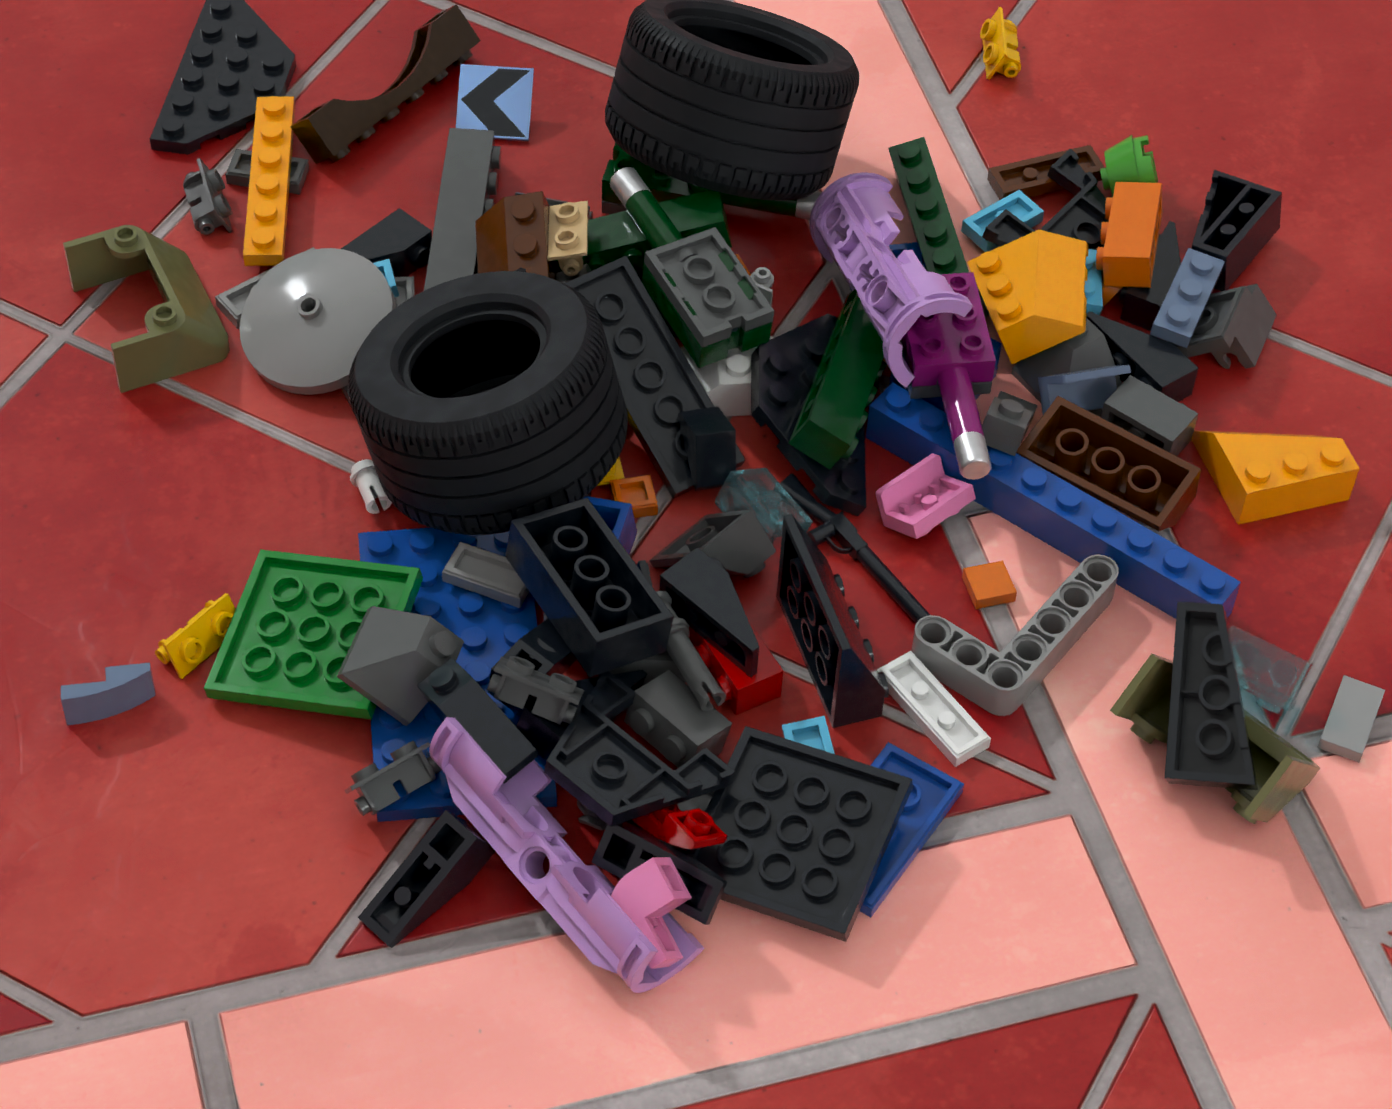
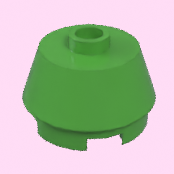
[1100,135,1158,197]

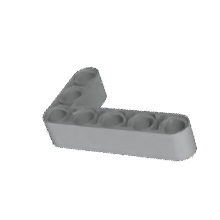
[911,554,1119,716]

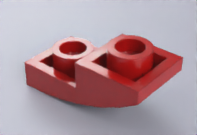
[632,804,728,849]

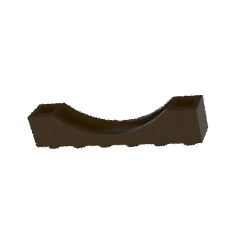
[290,4,481,164]

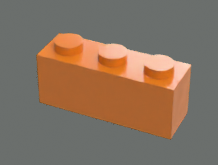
[1096,182,1163,288]

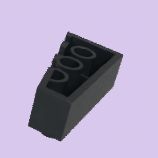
[1165,602,1258,790]

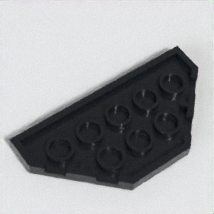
[150,0,296,155]
[751,314,866,516]

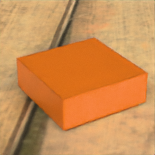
[610,475,658,518]
[962,560,1017,609]

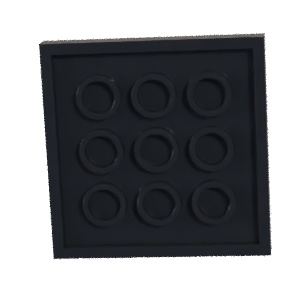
[686,726,913,942]

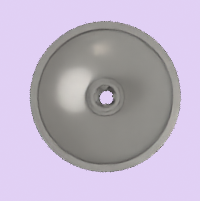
[239,248,396,395]

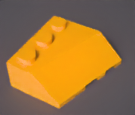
[967,229,1089,364]
[1192,430,1360,525]

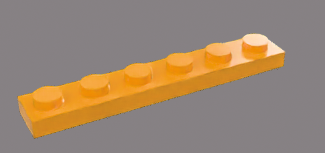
[243,96,295,266]

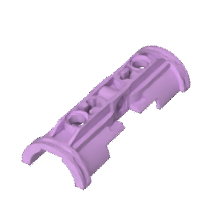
[809,172,973,387]
[429,717,705,993]

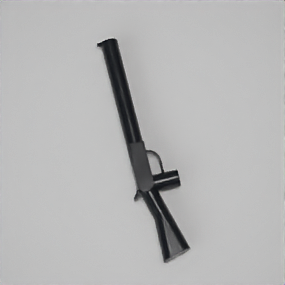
[776,473,930,623]

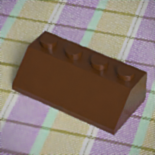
[475,191,557,280]
[1016,396,1201,531]

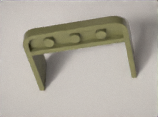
[63,225,230,393]
[1110,653,1320,824]

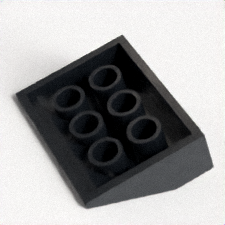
[776,514,889,728]

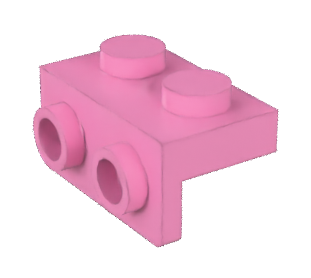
[876,453,976,539]

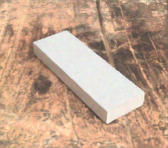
[877,651,991,767]

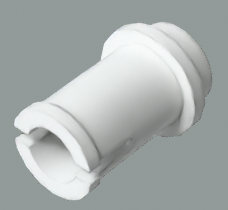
[350,459,392,514]

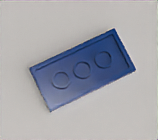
[860,742,964,918]

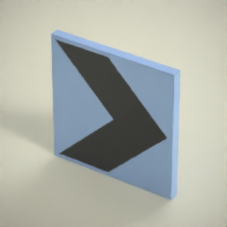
[456,64,534,141]

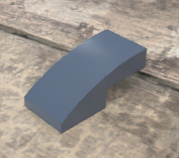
[61,663,155,726]

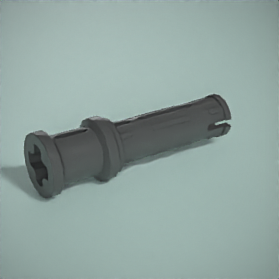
[656,591,726,711]

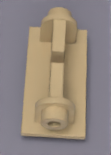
[547,200,588,276]

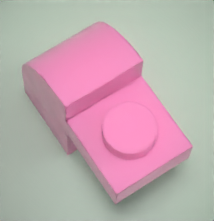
[611,857,692,969]

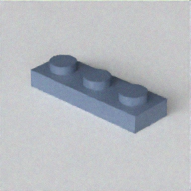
[1150,248,1225,348]

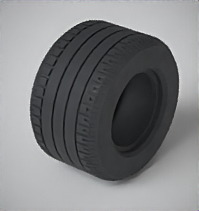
[605,0,859,201]
[348,271,628,535]

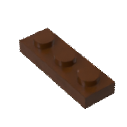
[987,145,1105,200]

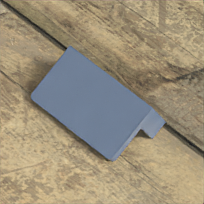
[1038,365,1131,415]

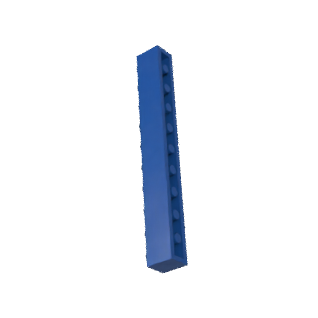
[865,382,1241,619]

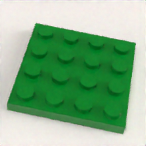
[204,549,423,720]

